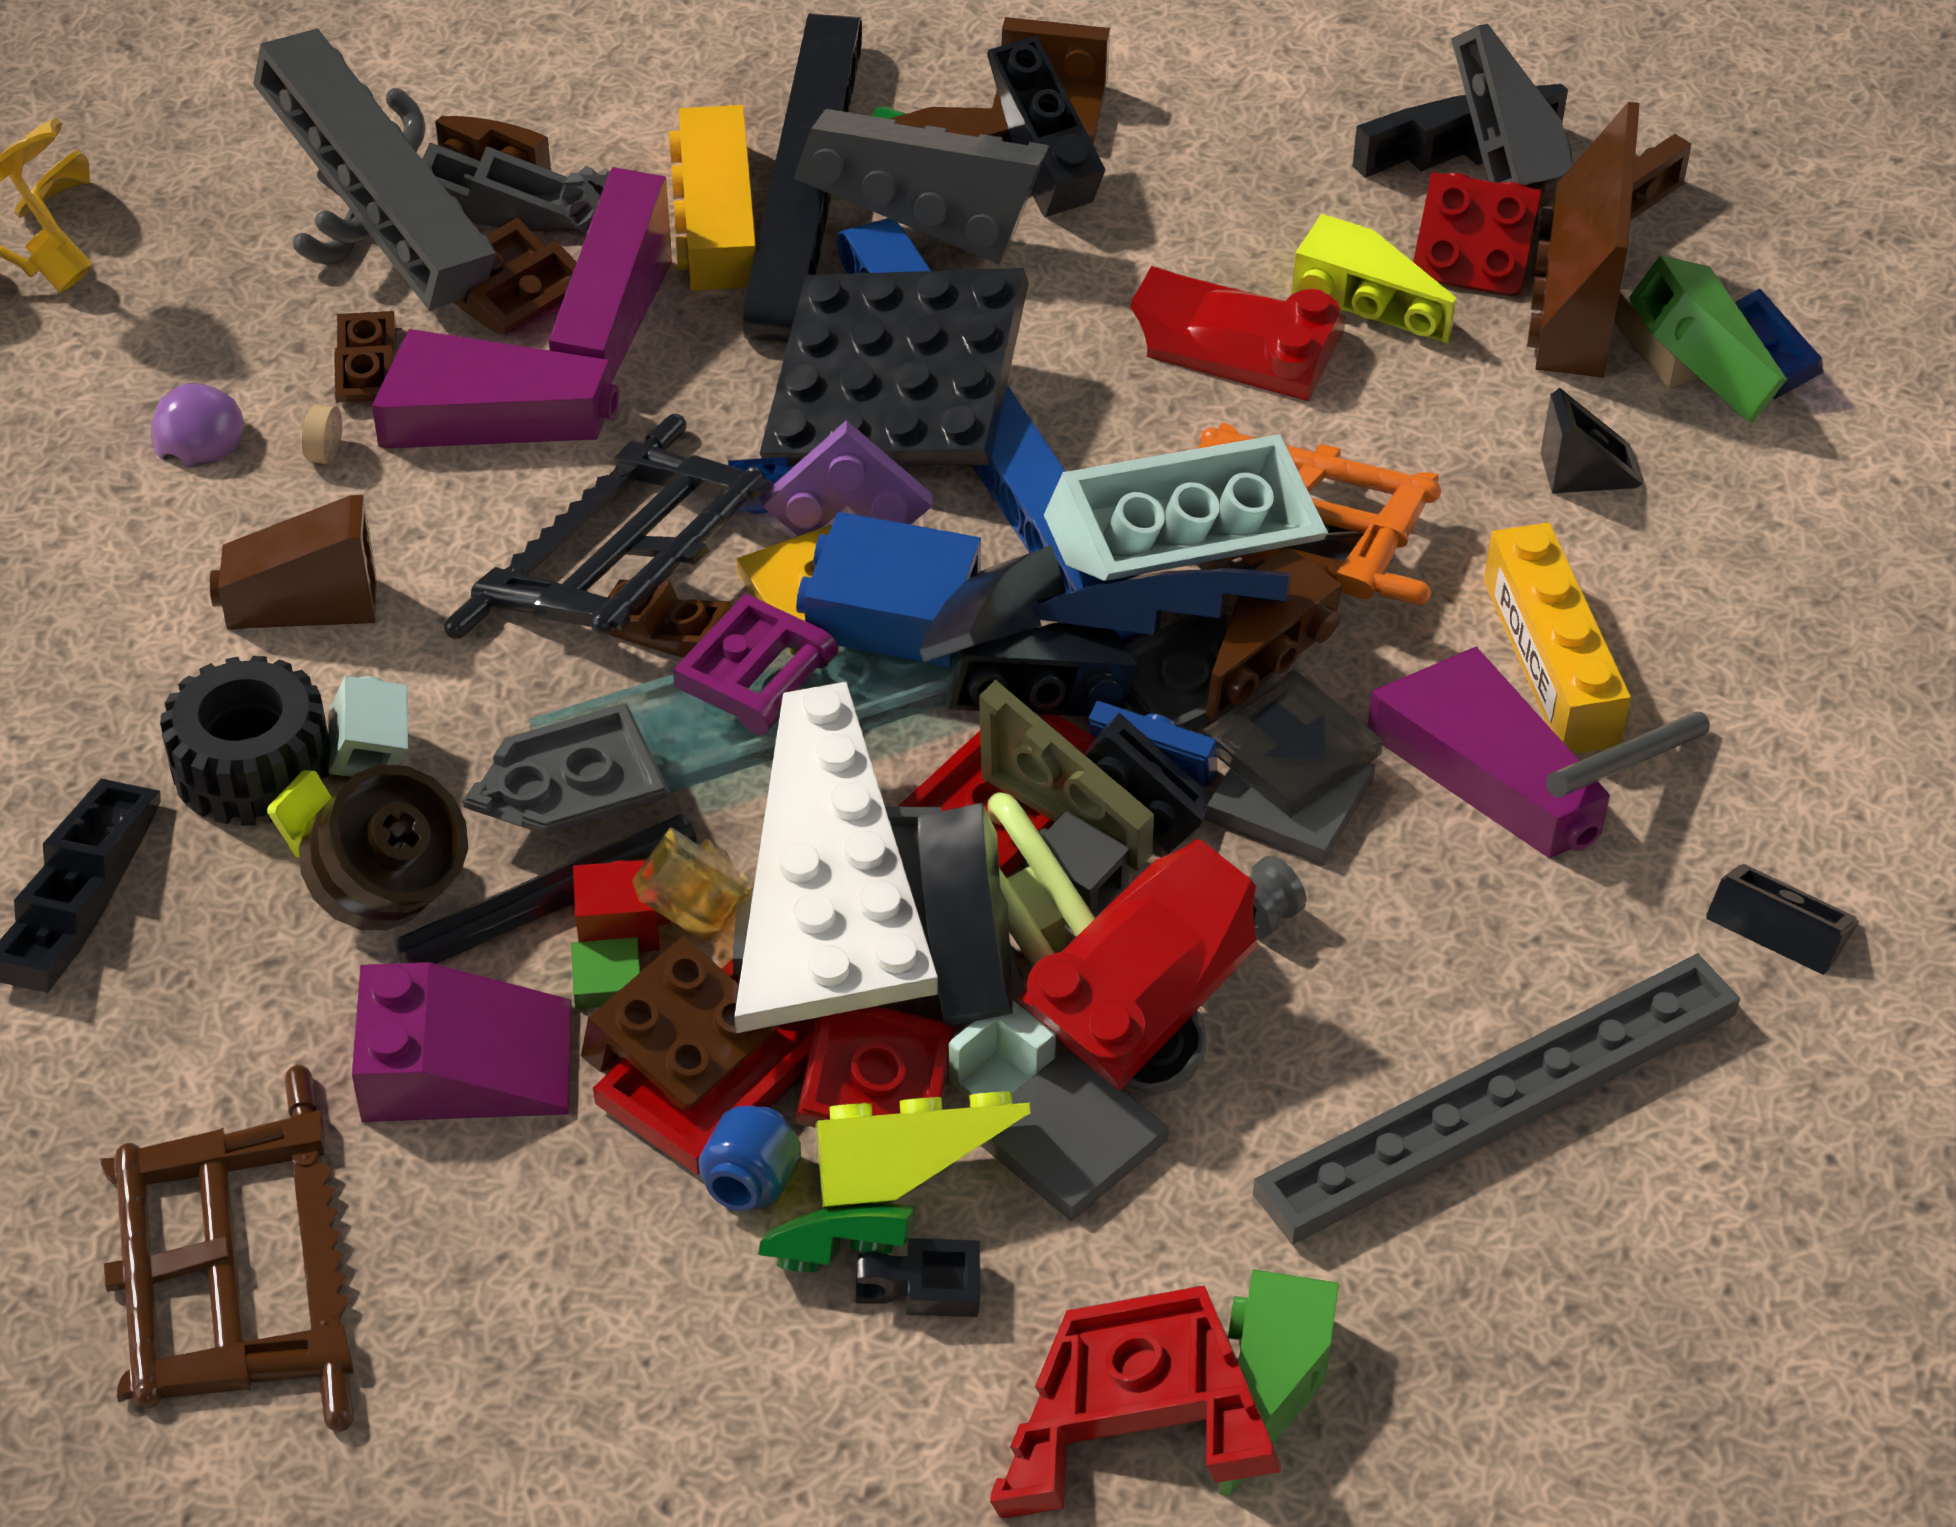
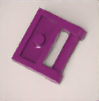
[673,593,839,735]

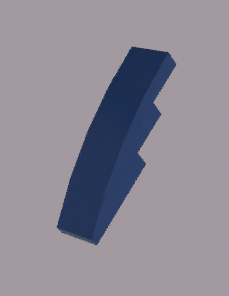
[1035,568,1292,635]

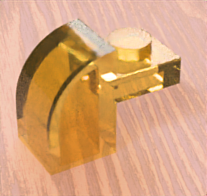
[632,827,755,942]

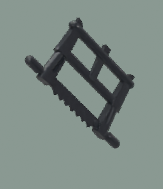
[444,414,773,639]

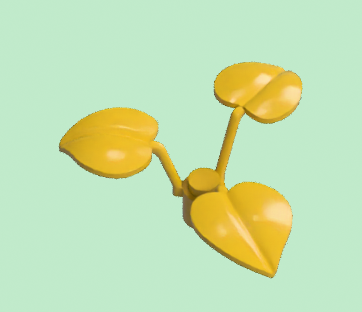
[0,118,94,294]

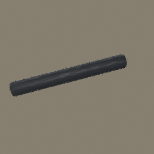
[395,814,697,964]

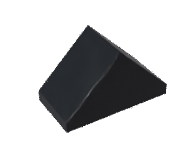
[1540,388,1642,493]

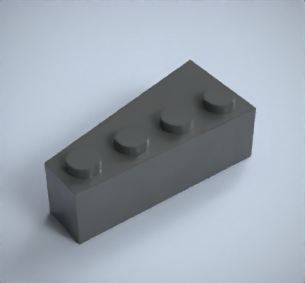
[794,109,1049,265]

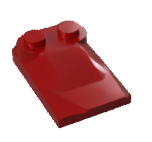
[1130,266,1346,401]
[1016,839,1258,1091]

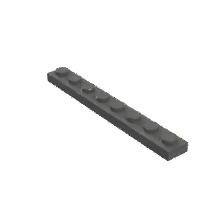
[1253,953,1741,1245]

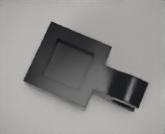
[855,1238,980,1317]

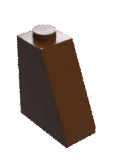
[210,495,377,629]

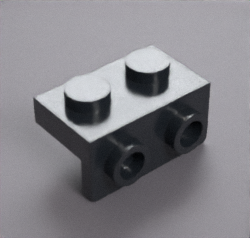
[1084,712,1212,854]

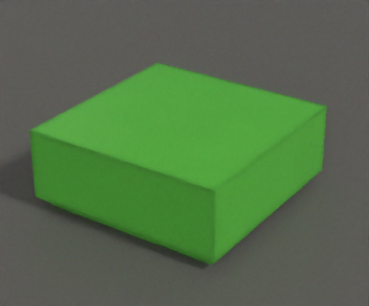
[571,937,640,1009]

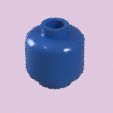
[698,1106,801,1211]

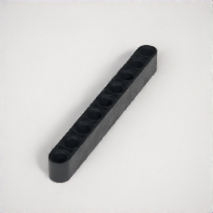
[743,13,862,342]

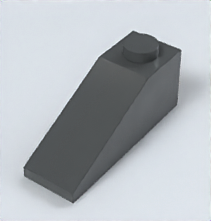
[1451,23,1573,188]

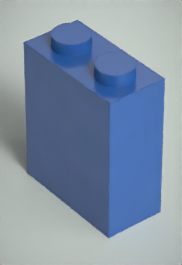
[796,511,981,667]

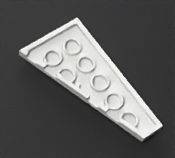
[735,682,938,1033]

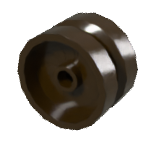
[299,764,469,931]

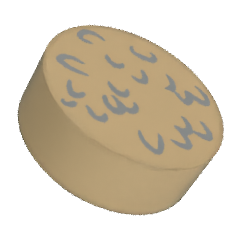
[302,404,342,465]

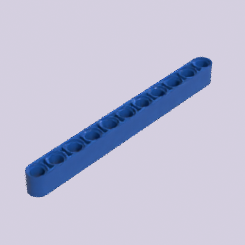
[837,218,1143,641]

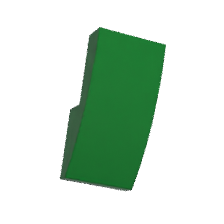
[758,1203,916,1272]

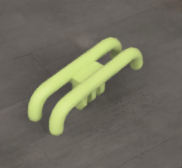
[988,793,1095,967]

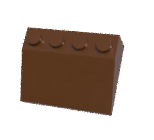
[1527,101,1640,378]

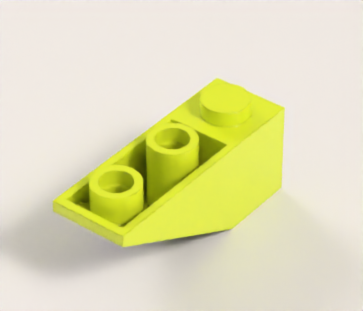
[1292,213,1457,344]
[815,1091,1031,1208]

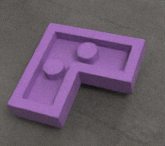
[762,420,932,536]

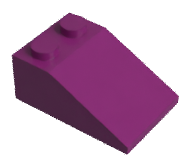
[352,962,572,1122]

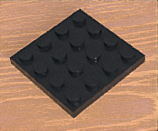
[759,268,1029,468]

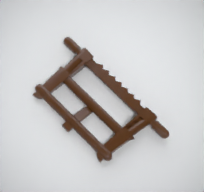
[100,1065,354,1432]

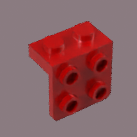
[1413,172,1541,296]

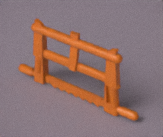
[1196,422,1442,605]

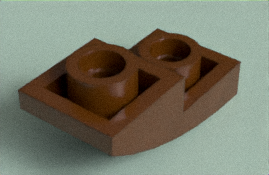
[435,116,551,170]
[334,311,397,403]
[607,579,732,657]

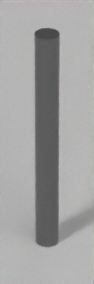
[1546,711,1710,797]

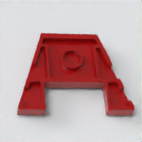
[990,1285,1281,1518]

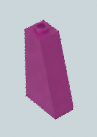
[548,167,672,383]
[372,329,619,448]
[1367,646,1610,859]

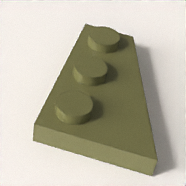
[979,680,1154,871]

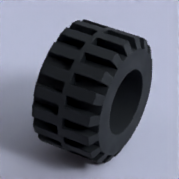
[160,656,330,826]

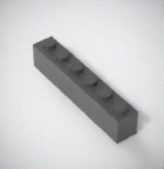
[253,28,496,310]

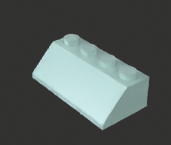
[1044,434,1328,581]

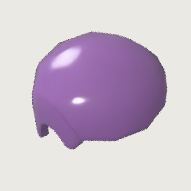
[150,383,244,467]

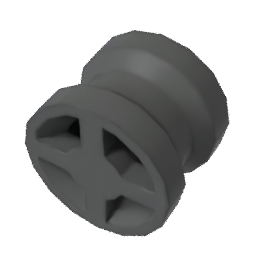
[1249,856,1307,939]

